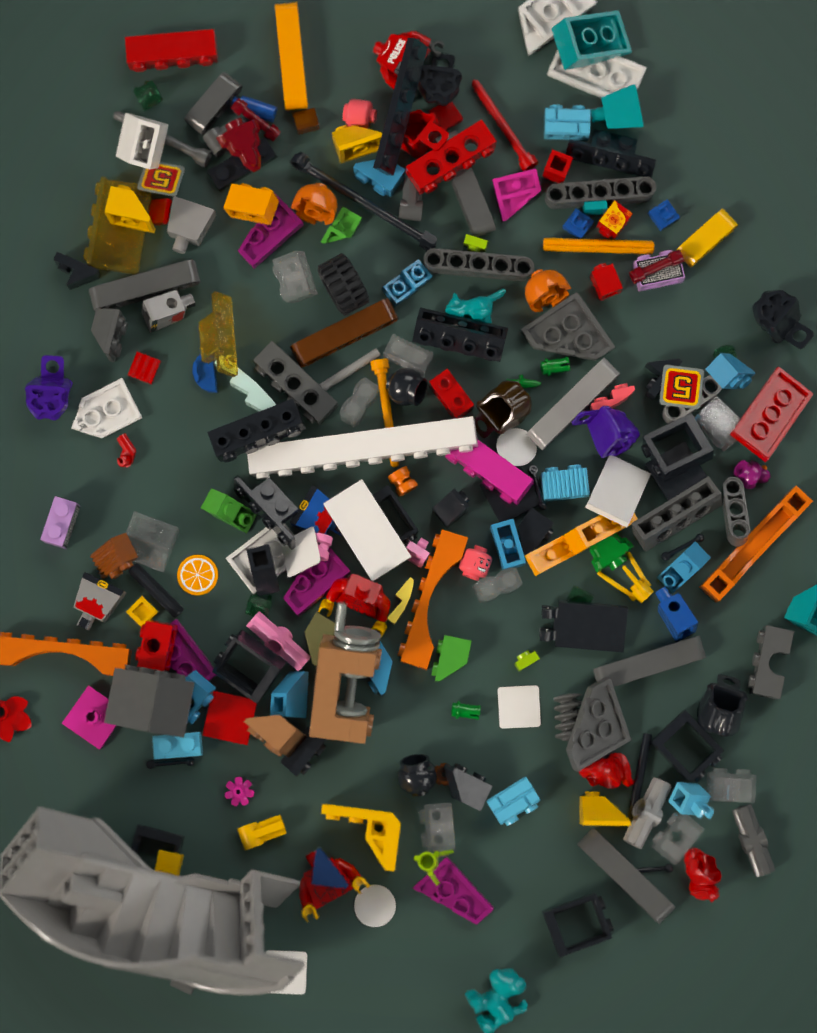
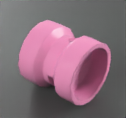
[315,533,333,561]

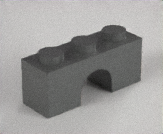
[747,625,794,700]

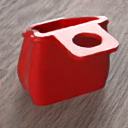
[401,110,449,159]

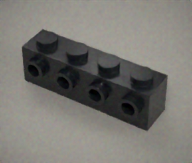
[412,307,508,362]
[207,399,306,462]

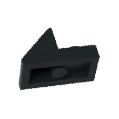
[53,252,101,290]
[645,359,683,401]

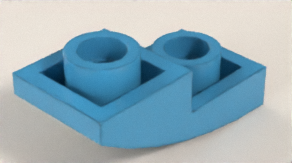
[381,259,433,307]

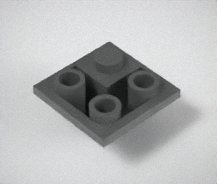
[91,308,128,362]

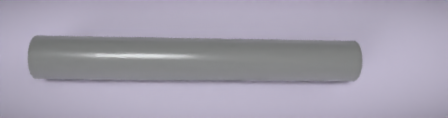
[319,348,381,391]

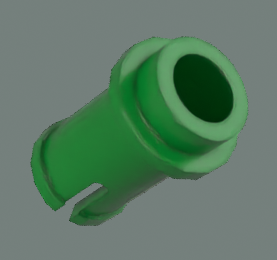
[540,357,570,376]
[451,701,481,720]

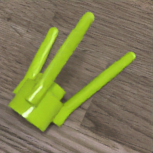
[414,849,454,886]

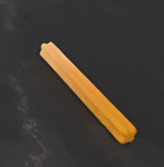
[543,238,654,254]

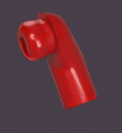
[116,433,136,468]

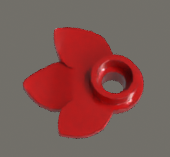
[0,696,32,742]

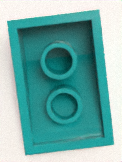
[551,10,632,70]

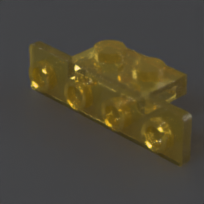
[199,291,238,377]

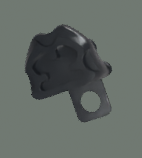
[418,53,463,106]
[752,290,814,349]
[697,674,748,737]

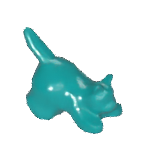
[445,288,506,324]

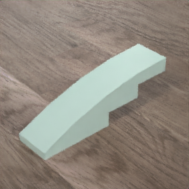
[215,356,276,412]

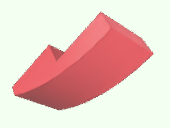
[590,384,635,411]

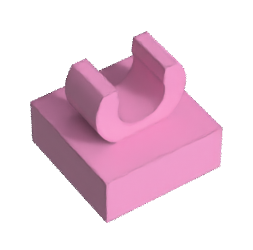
[406,537,430,568]

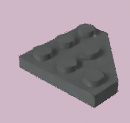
[521,292,615,361]
[566,677,631,771]

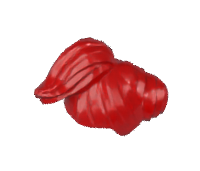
[579,752,634,789]
[684,848,722,902]

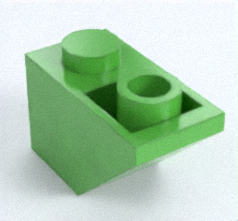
[201,488,257,534]
[431,635,472,682]

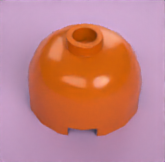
[291,183,338,225]
[525,269,571,312]

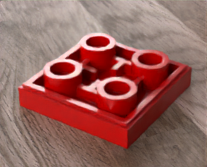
[202,691,257,745]

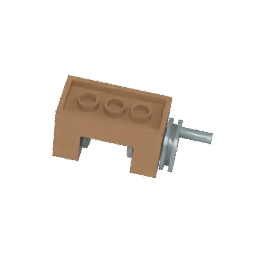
[309,602,382,744]

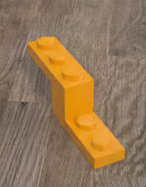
[524,513,638,576]

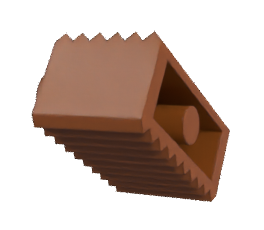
[90,533,138,579]

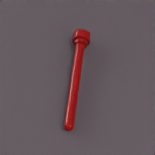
[471,80,539,172]

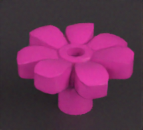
[225,777,254,806]

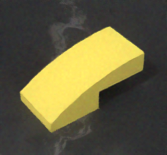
[387,577,414,625]

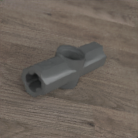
[732,804,775,877]

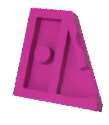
[492,169,541,222]

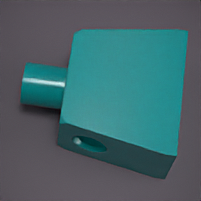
[590,84,644,129]

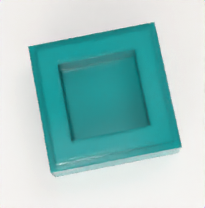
[582,200,607,216]

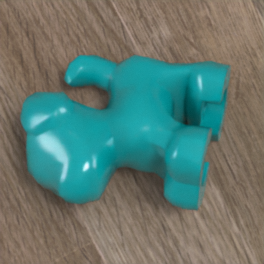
[465,968,528,1033]

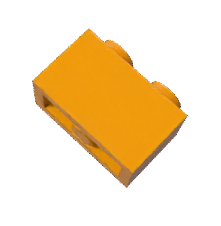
[223,183,279,225]

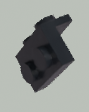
[281,726,327,777]

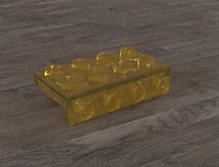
[84,176,152,275]

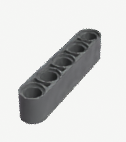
[434,130,496,237]
[545,177,656,209]
[424,248,534,281]
[88,260,201,312]
[593,636,707,687]
[577,828,676,924]

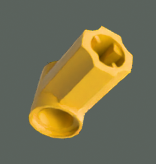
[237,815,287,850]

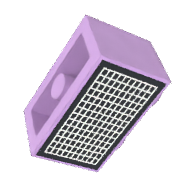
[633,250,685,292]
[40,496,81,549]

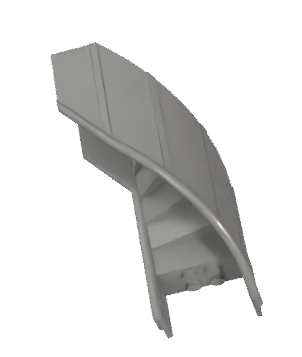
[0,807,305,995]

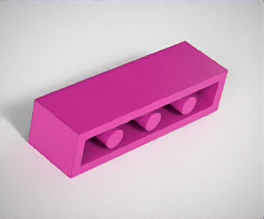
[445,439,534,505]

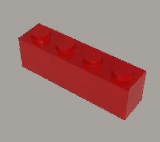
[125,29,218,72]

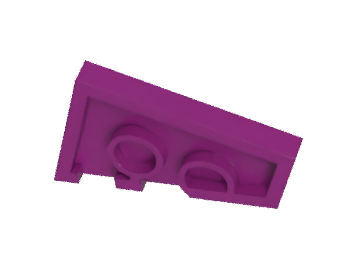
[238,192,304,269]
[283,547,351,617]
[151,619,216,681]
[412,856,494,925]

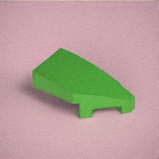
[321,207,363,244]

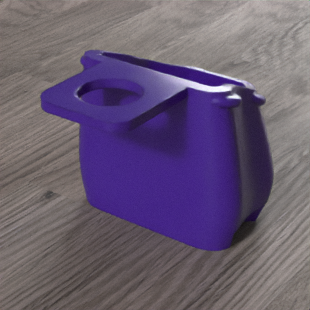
[25,355,73,421]
[571,406,640,458]

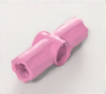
[246,611,311,671]

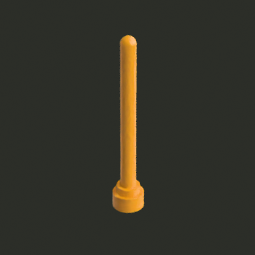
[370,359,399,467]

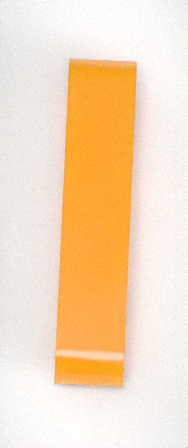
[275,2,308,110]

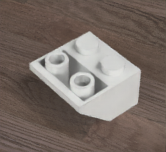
[116,112,169,169]

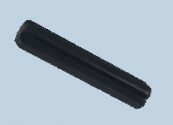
[129,563,184,618]

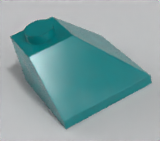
[784,584,817,636]

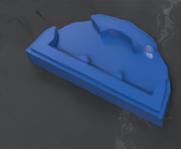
[192,348,218,393]

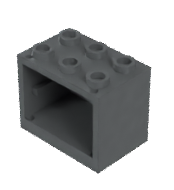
[104,665,195,738]

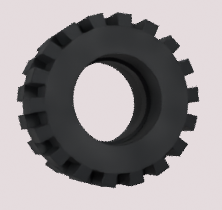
[317,253,369,316]

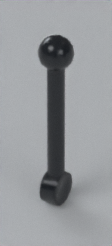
[528,466,547,510]
[661,533,704,561]
[146,757,195,769]
[636,863,673,873]

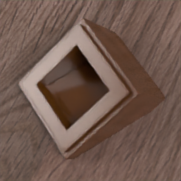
[293,108,320,135]

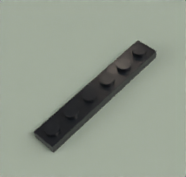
[373,38,428,176]

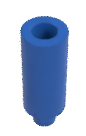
[232,96,277,122]

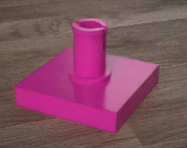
[62,685,117,750]

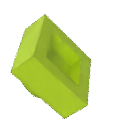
[464,234,488,252]
[514,650,540,671]

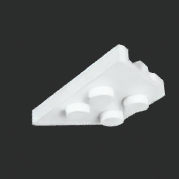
[518,0,597,56]

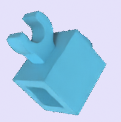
[668,782,714,819]

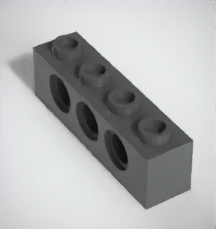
[253,341,338,426]
[631,476,722,552]

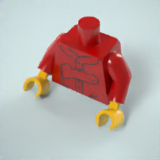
[318,574,391,638]
[299,850,370,922]

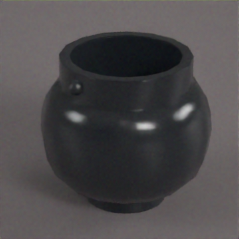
[386,368,428,406]
[398,754,437,796]

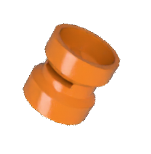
[387,466,418,497]

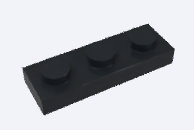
[208,137,277,191]

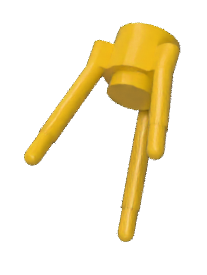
[597,552,654,603]

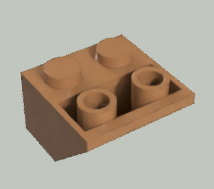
[244,715,307,758]

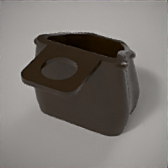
[474,380,532,439]

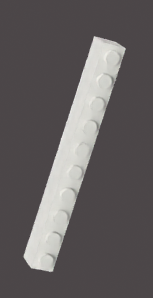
[247,416,478,480]

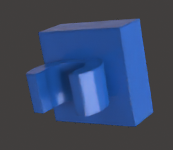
[648,199,680,231]
[562,208,594,239]

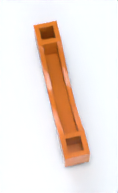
[699,486,813,603]
[398,529,468,670]
[0,632,132,676]

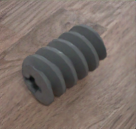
[553,694,582,741]

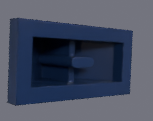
[312,847,349,888]

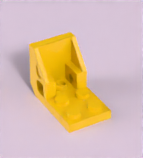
[321,804,401,871]

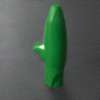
[507,375,541,388]

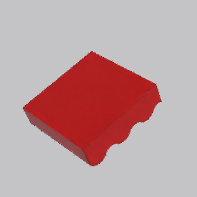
[429,102,463,131]
[149,198,172,226]
[128,352,161,385]

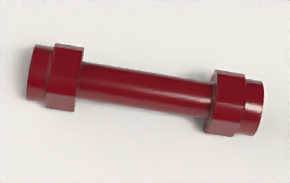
[231,98,281,141]
[629,249,684,284]

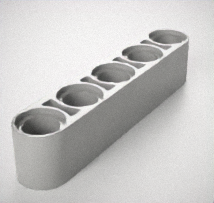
[526,358,620,450]

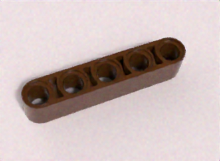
[290,298,399,368]

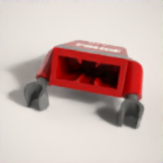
[373,31,444,97]

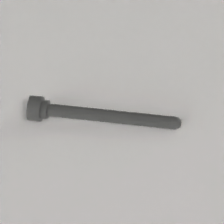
[113,111,212,168]

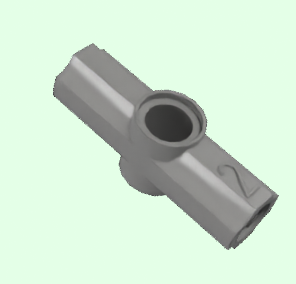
[623,777,672,849]

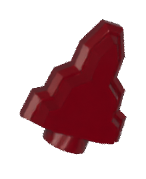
[216,118,261,173]

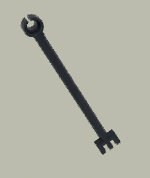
[290,152,437,251]

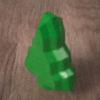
[588,519,634,573]

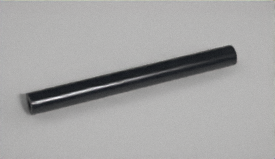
[627,733,652,822]

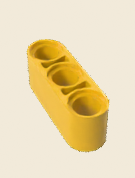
[676,209,738,268]

